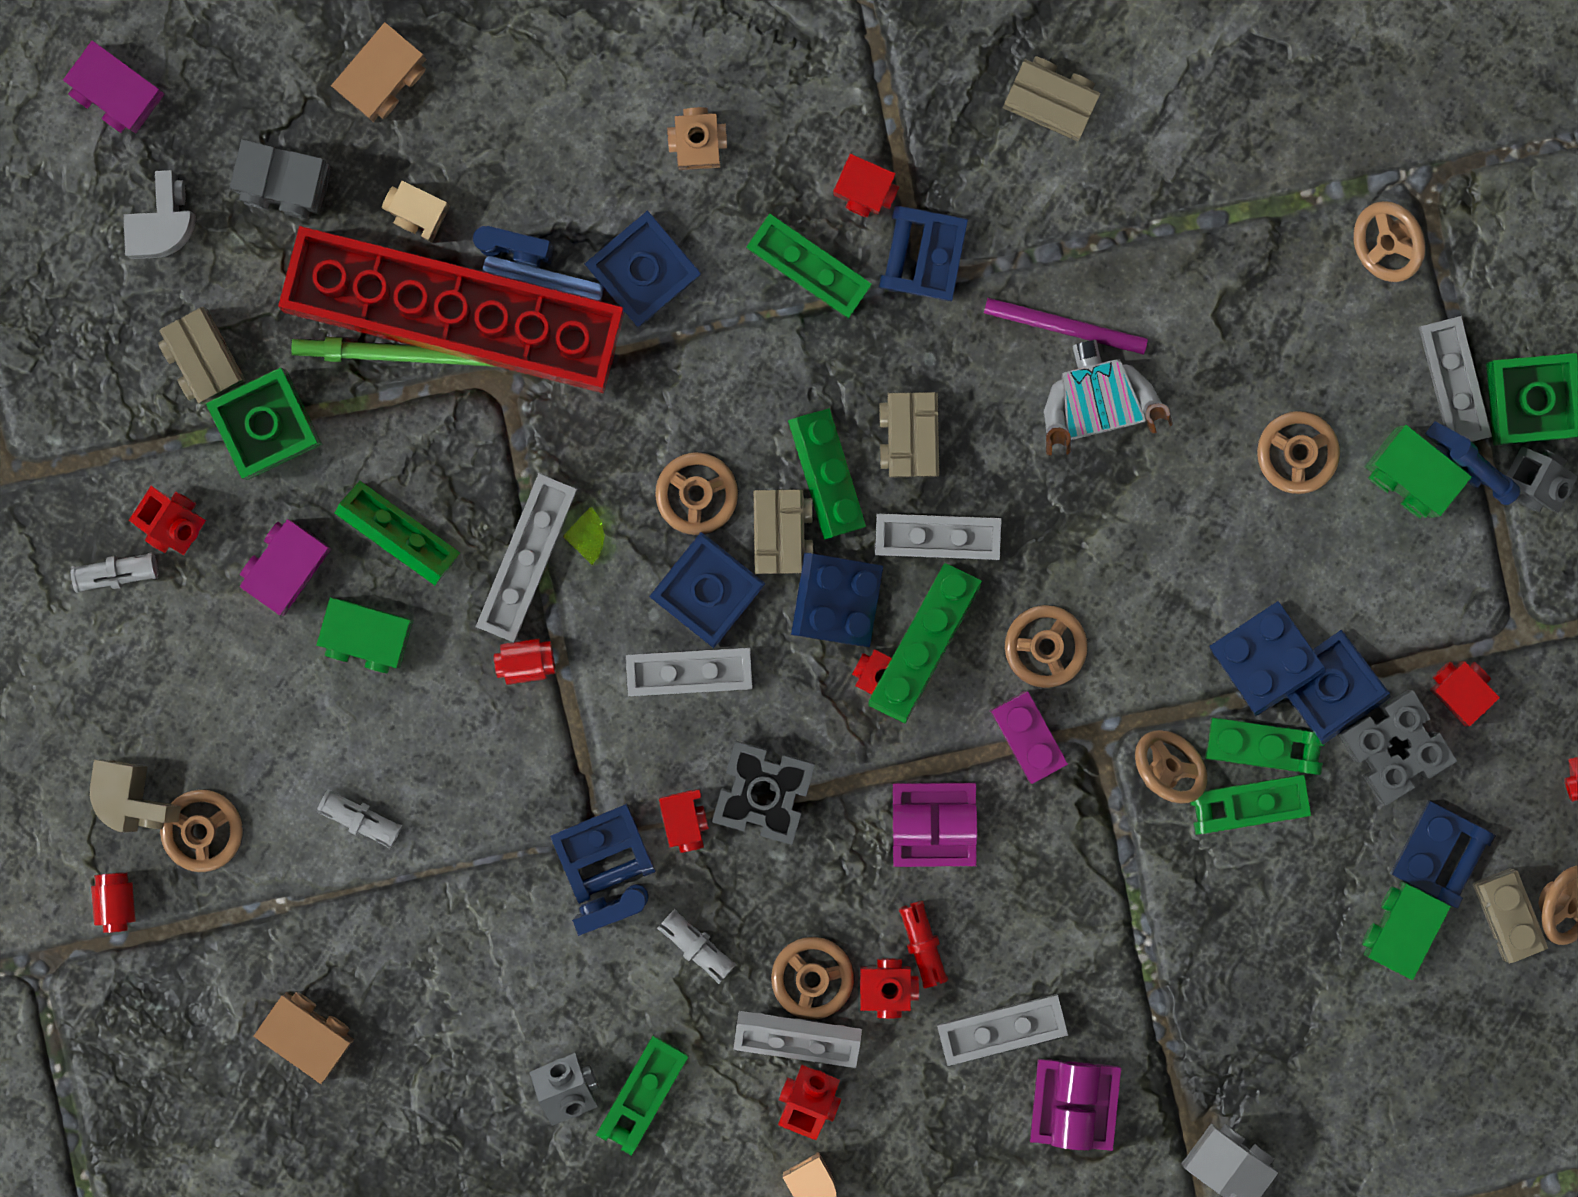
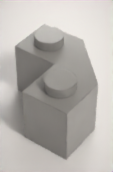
[1182,1124,1278,1197]

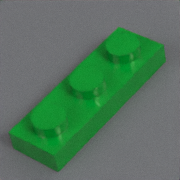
[746,213,872,319]
[788,408,866,540]
[334,481,460,586]

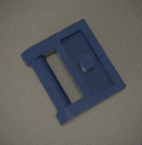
[879,206,968,302]
[473,226,555,268]
[1425,421,1521,505]
[1390,801,1496,909]
[550,804,656,904]
[572,884,649,936]

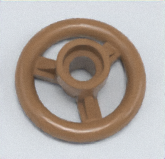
[1354,201,1425,282]
[1257,411,1340,494]
[655,452,738,535]
[1005,605,1087,688]
[1135,730,1207,804]
[160,790,243,872]
[1539,865,1578,945]
[771,937,854,1020]

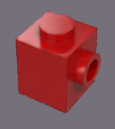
[833,154,900,218]
[1430,661,1500,727]

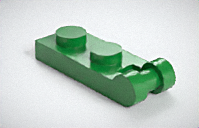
[1205,717,1326,775]
[1190,774,1311,835]
[596,1035,689,1156]

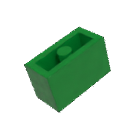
[316,597,414,674]
[1362,881,1451,980]

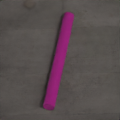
[983,298,1148,355]

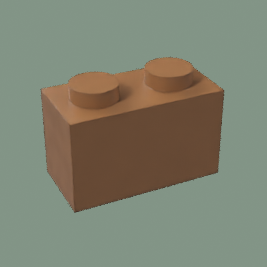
[331,22,427,122]
[253,992,354,1084]

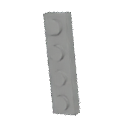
[476,473,578,642]

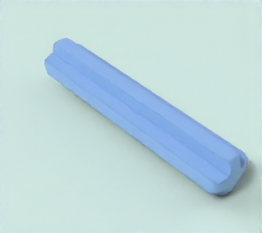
[482,256,604,302]

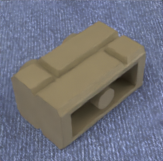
[1003,56,1100,142]
[158,307,246,405]
[879,392,939,478]
[753,490,813,574]
[1472,868,1548,964]

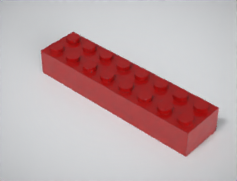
[278,226,625,393]

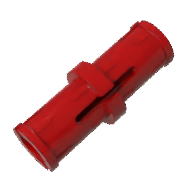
[898,901,948,988]

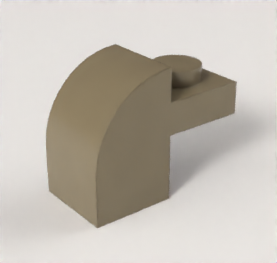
[90,760,181,832]

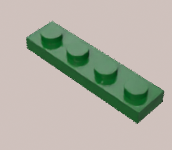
[868,563,982,724]

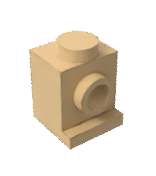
[382,181,450,243]

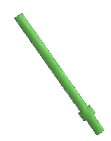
[291,337,497,367]

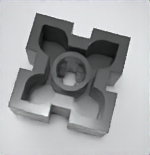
[230,139,332,220]
[1338,690,1457,805]
[712,740,815,845]

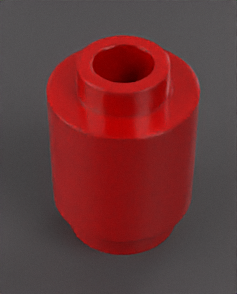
[494,638,556,685]
[91,872,136,933]

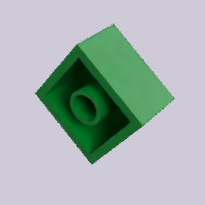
[1486,353,1578,446]
[206,368,323,480]
[1364,425,1472,519]

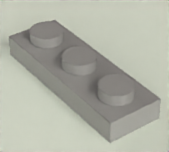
[1419,316,1492,442]
[875,514,1001,560]
[626,648,753,696]
[937,994,1068,1066]
[733,1011,862,1068]

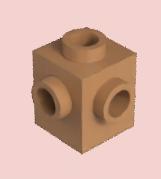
[667,107,727,170]

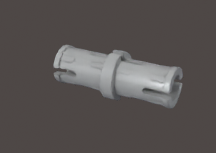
[70,552,158,593]
[316,789,402,849]
[657,909,736,984]

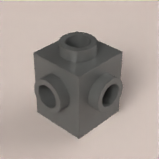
[1506,446,1578,513]
[529,1053,599,1126]

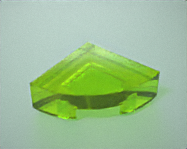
[563,507,604,565]

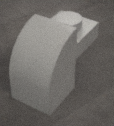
[123,170,196,259]

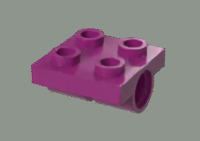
[893,783,977,867]
[1029,1058,1121,1151]

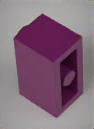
[63,41,165,134]
[239,519,333,616]
[990,690,1068,784]

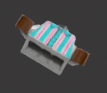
[1044,340,1173,456]

